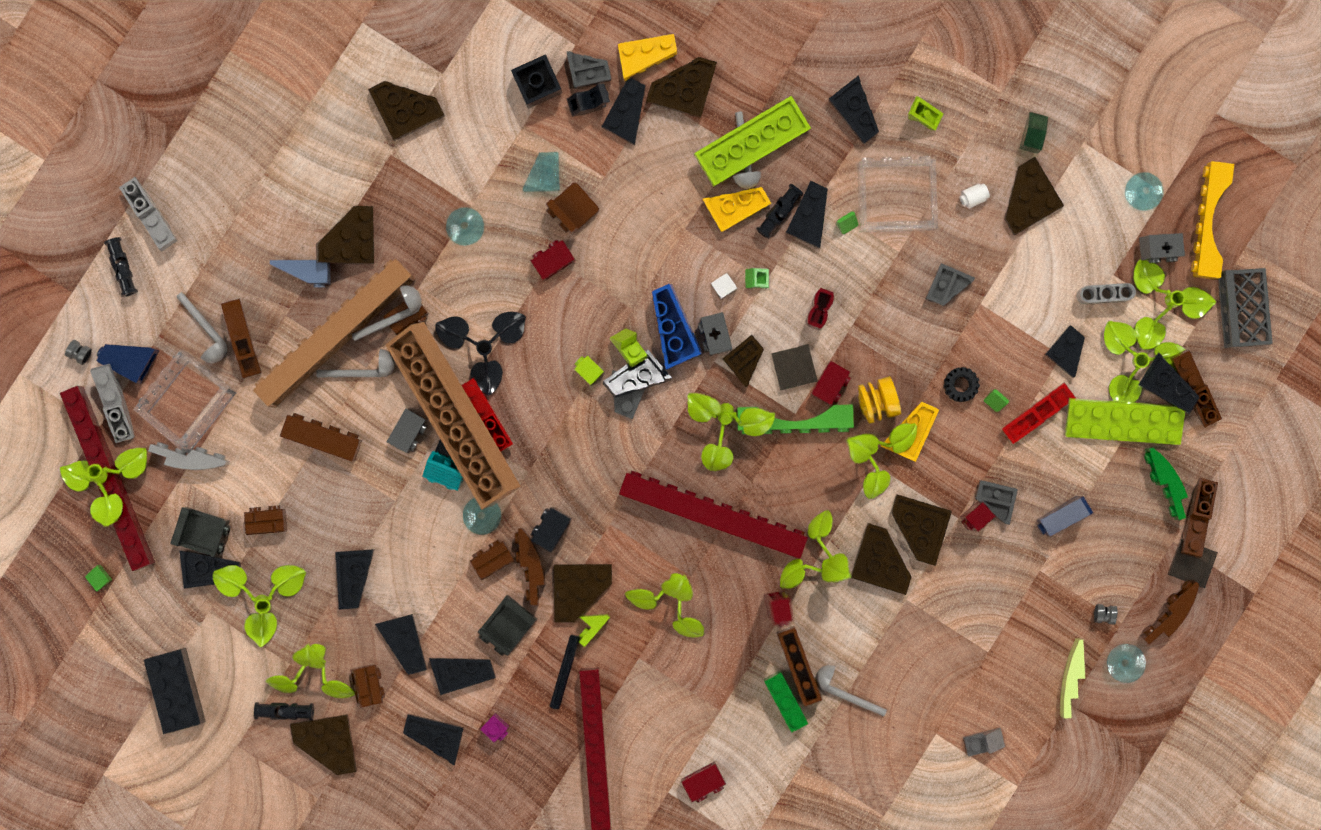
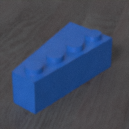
[652,283,703,370]

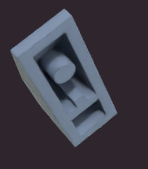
[270,260,330,288]

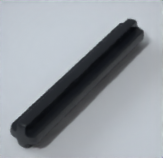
[550,634,580,709]

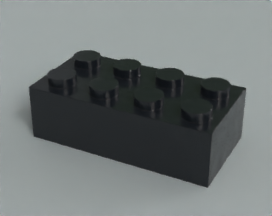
[144,647,206,735]

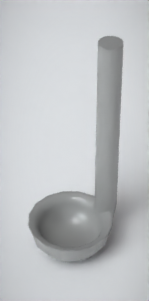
[733,112,761,189]
[352,285,422,341]
[176,292,227,364]
[316,349,395,378]
[815,665,887,716]

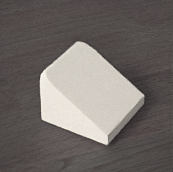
[711,273,737,299]

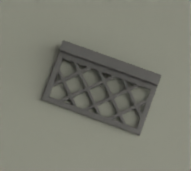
[1218,268,1273,348]

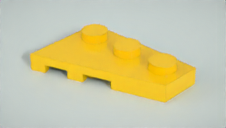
[618,34,677,81]
[702,187,771,233]
[880,402,939,462]

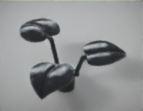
[435,312,526,395]

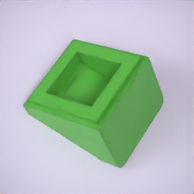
[836,211,859,235]
[745,268,769,288]
[984,389,1009,412]
[85,565,112,592]

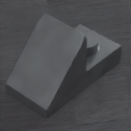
[963,728,1005,756]

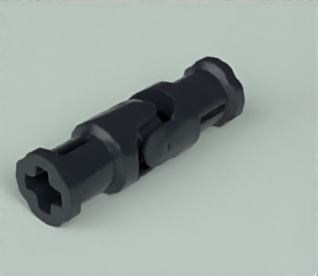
[756,183,803,239]
[104,237,138,297]
[254,702,314,721]

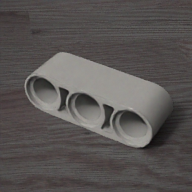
[1076,283,1136,304]

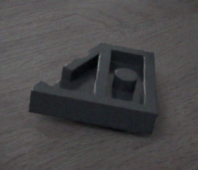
[1045,325,1085,378]

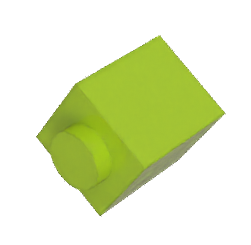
[574,355,604,386]

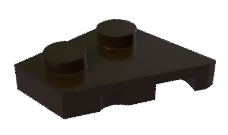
[722,334,764,387]

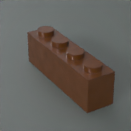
[280,413,362,462]
[776,626,822,707]

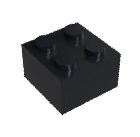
[511,54,562,109]
[530,507,572,552]

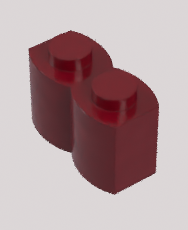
[806,288,834,330]

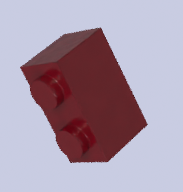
[530,240,576,281]
[810,361,851,406]
[960,501,996,532]
[681,761,726,803]

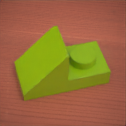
[908,96,944,131]
[610,329,647,368]
[579,614,610,647]

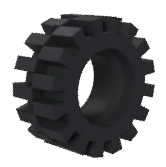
[943,367,980,402]

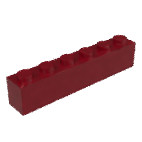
[764,591,794,628]

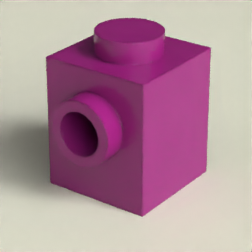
[480,713,509,742]

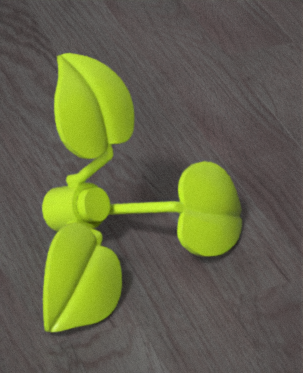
[1133,259,1216,350]
[1104,321,1186,403]
[688,393,775,471]
[847,423,917,499]
[60,448,147,527]
[780,510,851,589]
[213,565,306,647]
[625,573,705,638]
[265,644,355,698]

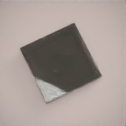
[771,344,818,391]
[1167,539,1218,588]

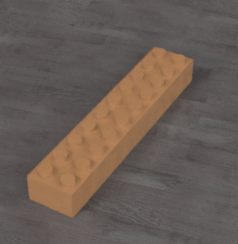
[253,259,416,408]
[386,322,521,510]

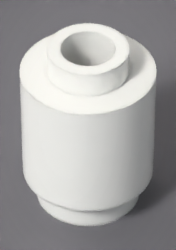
[960,184,990,209]

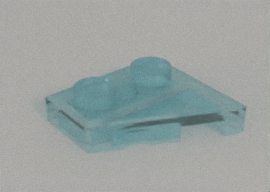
[523,152,560,192]

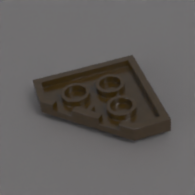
[646,57,717,118]
[368,81,445,141]
[1004,157,1064,235]
[316,206,374,264]
[891,494,952,566]
[851,523,912,595]
[554,564,612,622]
[290,714,357,775]

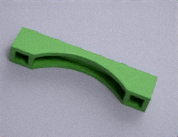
[737,405,854,434]

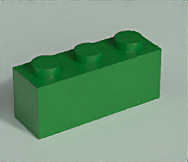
[763,670,808,733]

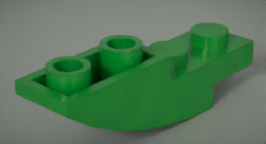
[1144,447,1188,520]

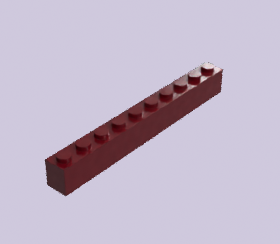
[60,386,156,571]
[619,470,808,559]
[579,667,612,830]

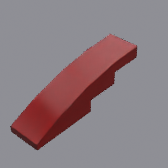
[1002,382,1076,444]

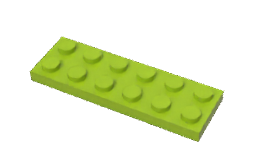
[694,96,811,187]
[1065,398,1185,445]

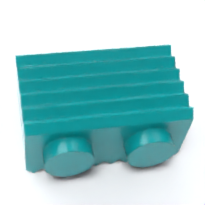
[422,451,464,491]

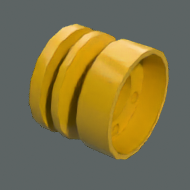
[858,376,901,424]

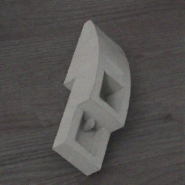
[119,177,178,251]
[90,364,135,443]
[148,442,230,470]

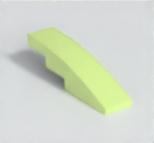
[1060,638,1085,718]

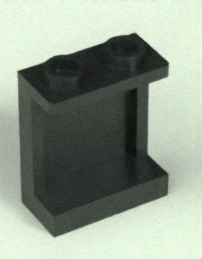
[170,507,231,558]
[478,595,537,656]

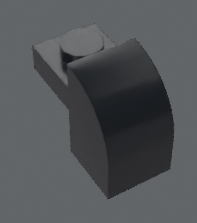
[567,83,610,117]

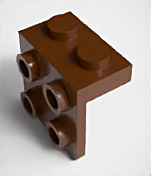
[546,182,599,235]

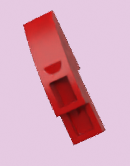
[461,378,513,452]

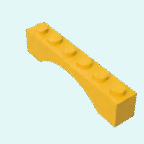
[1191,161,1234,280]

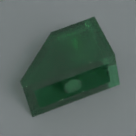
[1020,112,1048,154]

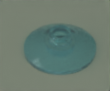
[1125,172,1164,211]
[446,207,484,246]
[463,498,501,535]
[1107,644,1146,683]

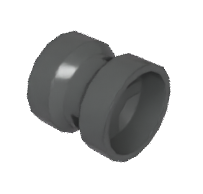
[65,340,92,365]
[1094,604,1118,625]

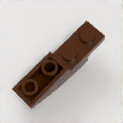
[221,298,262,378]
[1170,349,1222,428]
[1181,478,1218,558]
[515,528,546,605]
[1141,579,1199,645]

